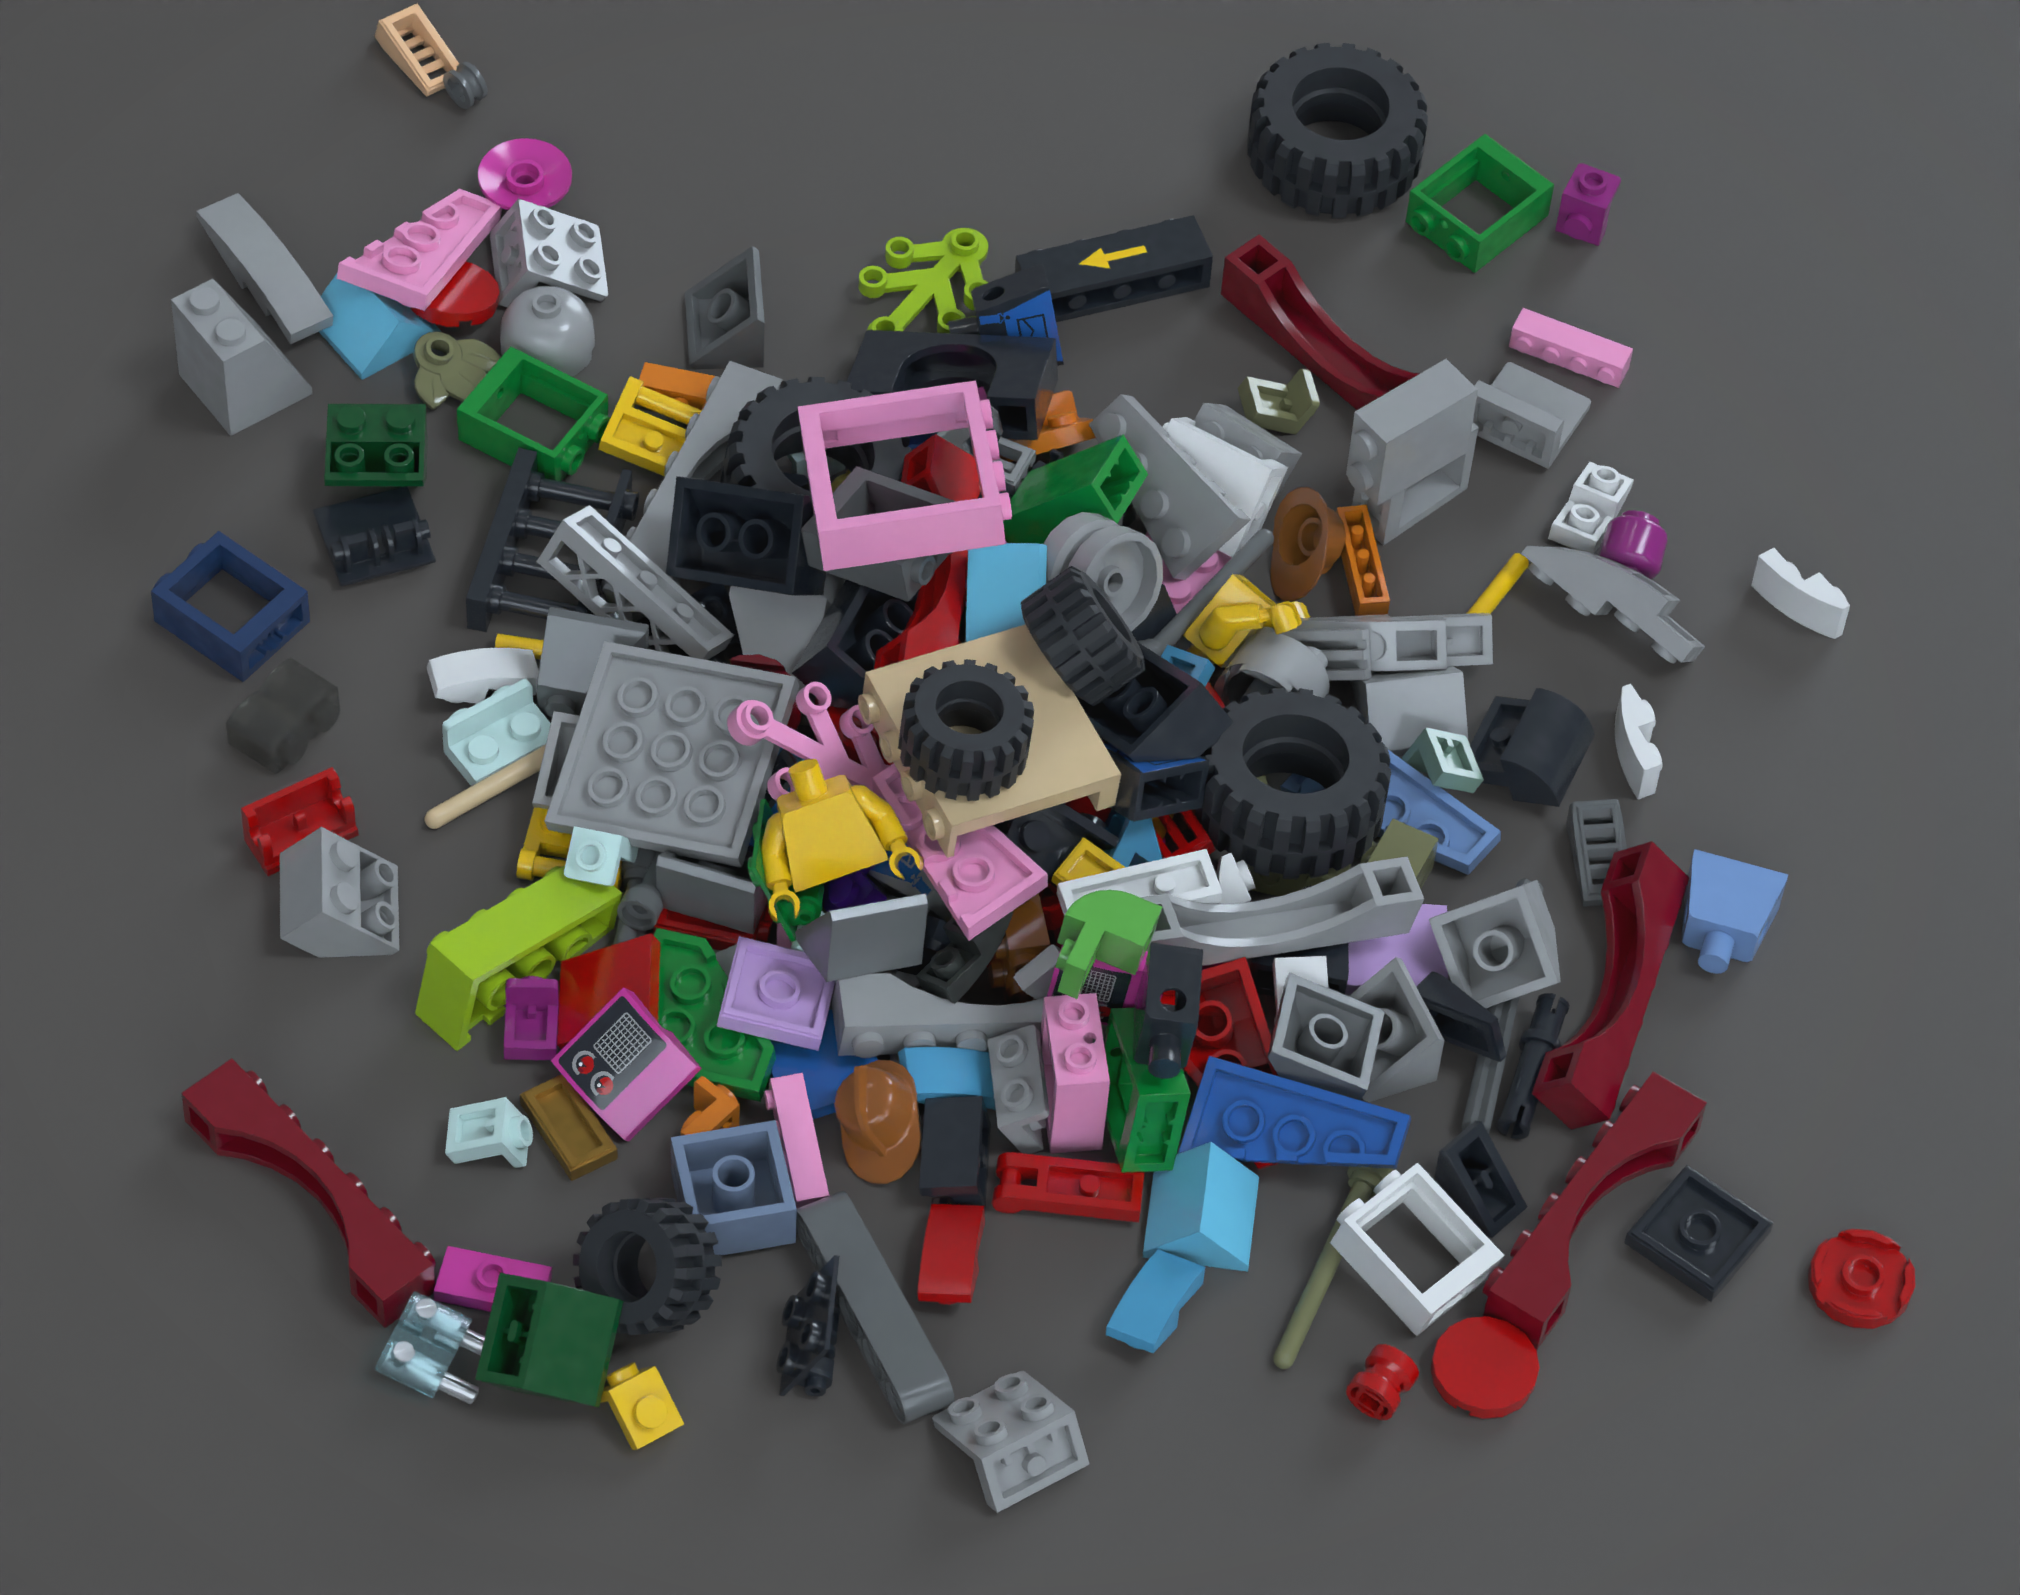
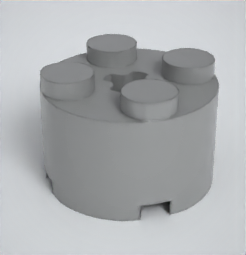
[1214,627,1329,707]

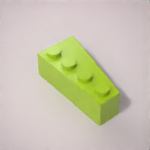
[415,865,622,1051]

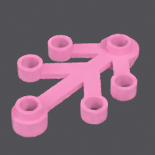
[727,682,889,800]

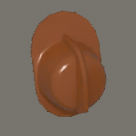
[1270,487,1346,601]
[834,1060,921,1184]

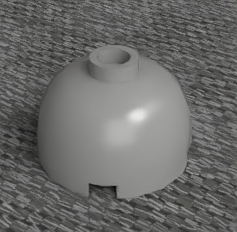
[500,286,595,377]

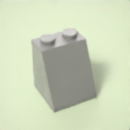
[171,279,313,436]

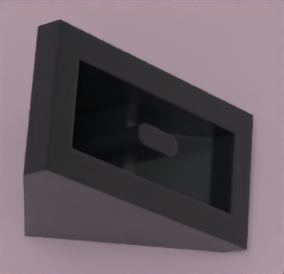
[1434,1120,1528,1238]

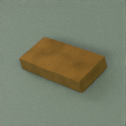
[520,1074,618,1181]

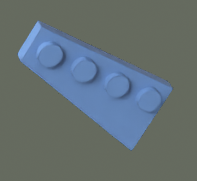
[1281,750,1501,875]

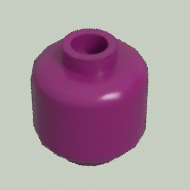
[1599,510,1668,579]

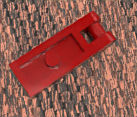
[992,1152,1144,1223]

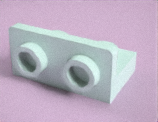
[442,678,551,786]

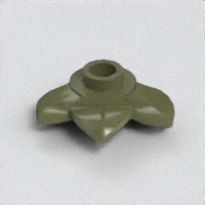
[413,331,501,410]

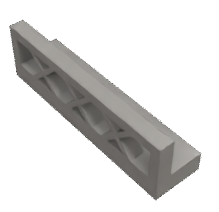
[537,505,734,660]

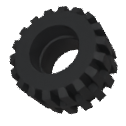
[1021,566,1146,706]
[898,659,1034,801]
[573,1198,722,1335]

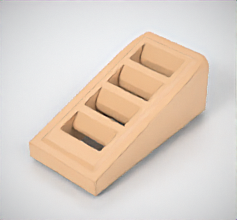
[375,3,459,97]

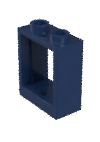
[151,531,310,682]

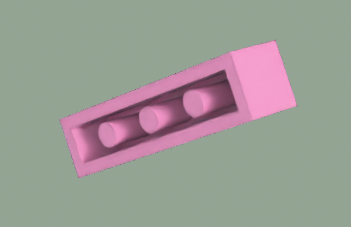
[1509,308,1633,388]
[764,1073,829,1208]

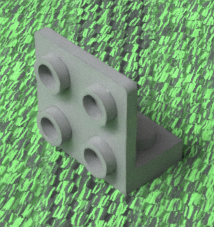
[490,199,608,307]
[1473,362,1591,469]
[932,1371,1089,1513]

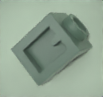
[1401,728,1484,793]

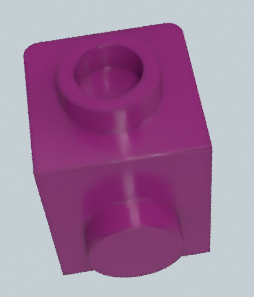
[1555,163,1621,246]
[504,976,559,1060]

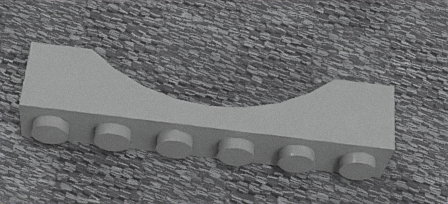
[601,361,783,622]
[1140,857,1424,966]
[831,973,1119,1058]

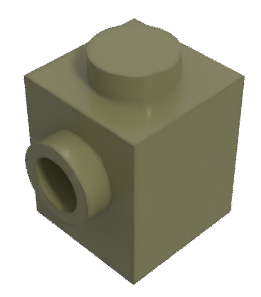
[1360,819,1439,889]

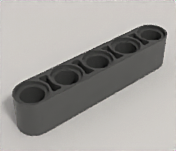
[796,1191,955,1424]

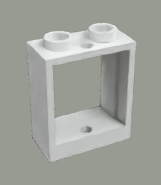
[1330,1163,1504,1336]

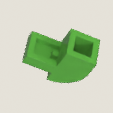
[1055,890,1162,999]

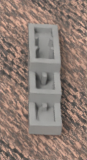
[196,193,333,344]

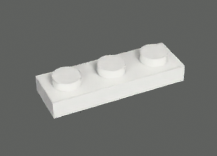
[1057,849,1223,916]

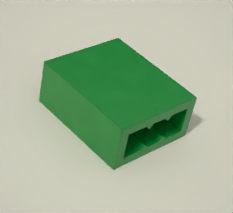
[1003,434,1148,544]

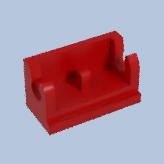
[241,767,359,876]

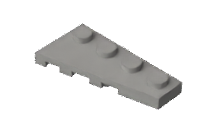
[1089,394,1251,580]

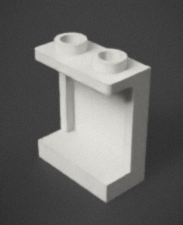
[1133,417,1288,557]

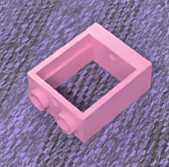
[1040,993,1110,1154]

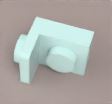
[564,826,638,887]
[445,1097,533,1168]

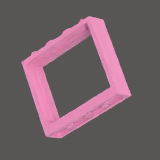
[798,381,1012,571]

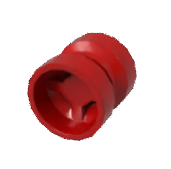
[1346,1344,1419,1420]

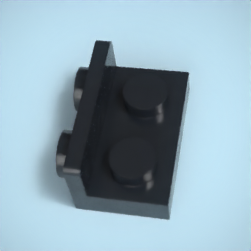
[1001,802,1119,888]

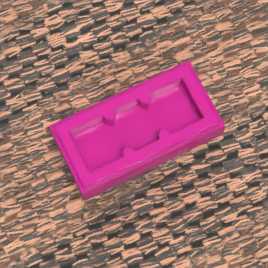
[434,1246,552,1312]

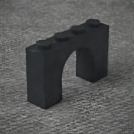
[847,330,1058,440]

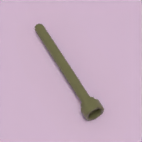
[1273,1167,1394,1369]

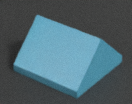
[319,274,441,380]
[966,543,1047,642]
[1142,1142,1259,1272]

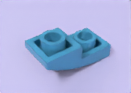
[898,1047,996,1110]
[1105,1249,1206,1353]

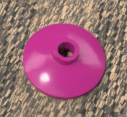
[478,138,572,210]

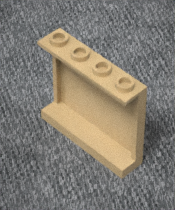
[858,624,1121,858]

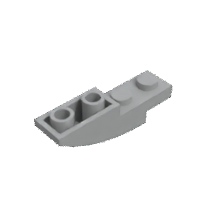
[1521,546,1705,664]
[1295,613,1493,671]

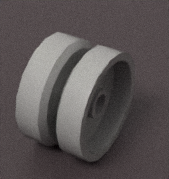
[1044,512,1163,631]

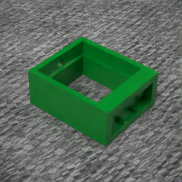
[1405,134,1554,273]
[457,346,610,482]
[1104,1008,1191,1172]

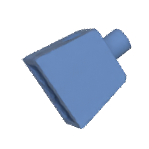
[1682,849,1788,974]

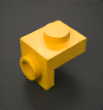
[601,1362,684,1450]

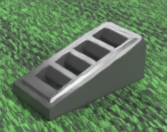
[1566,799,1627,907]

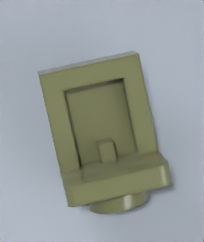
[1237,369,1320,435]

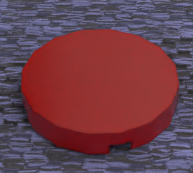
[409,262,500,327]
[1808,1229,1915,1329]
[1431,1316,1540,1419]

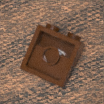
[988,893,1051,1005]

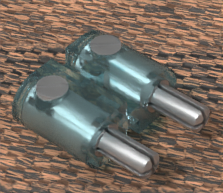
[374,1291,485,1404]

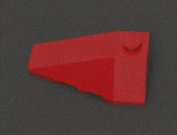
[1161,957,1279,1170]

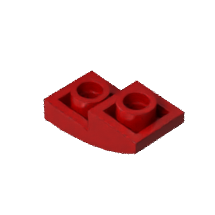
[917,1204,985,1305]

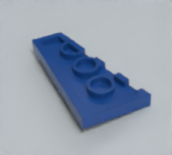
[1178,1056,1412,1169]

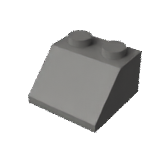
[1429,880,1561,1008]

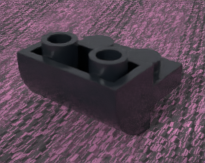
[1470,688,1595,807]

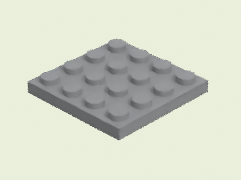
[544,641,800,868]

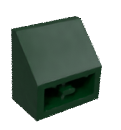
[324,404,428,487]
[475,1273,624,1408]

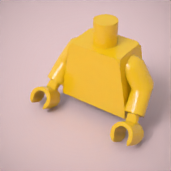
[1183,574,1310,668]
[761,759,924,922]

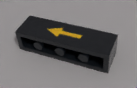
[1015,215,1213,322]

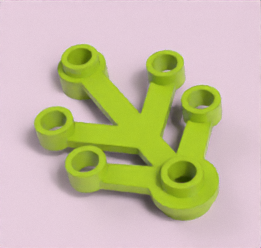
[858,228,989,333]

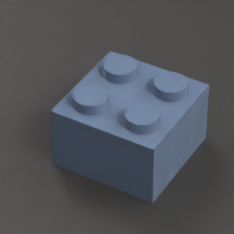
[671,1120,797,1255]

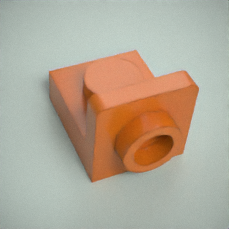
[680,1076,740,1136]

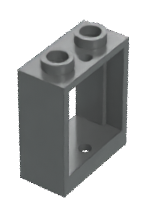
[801,466,956,602]

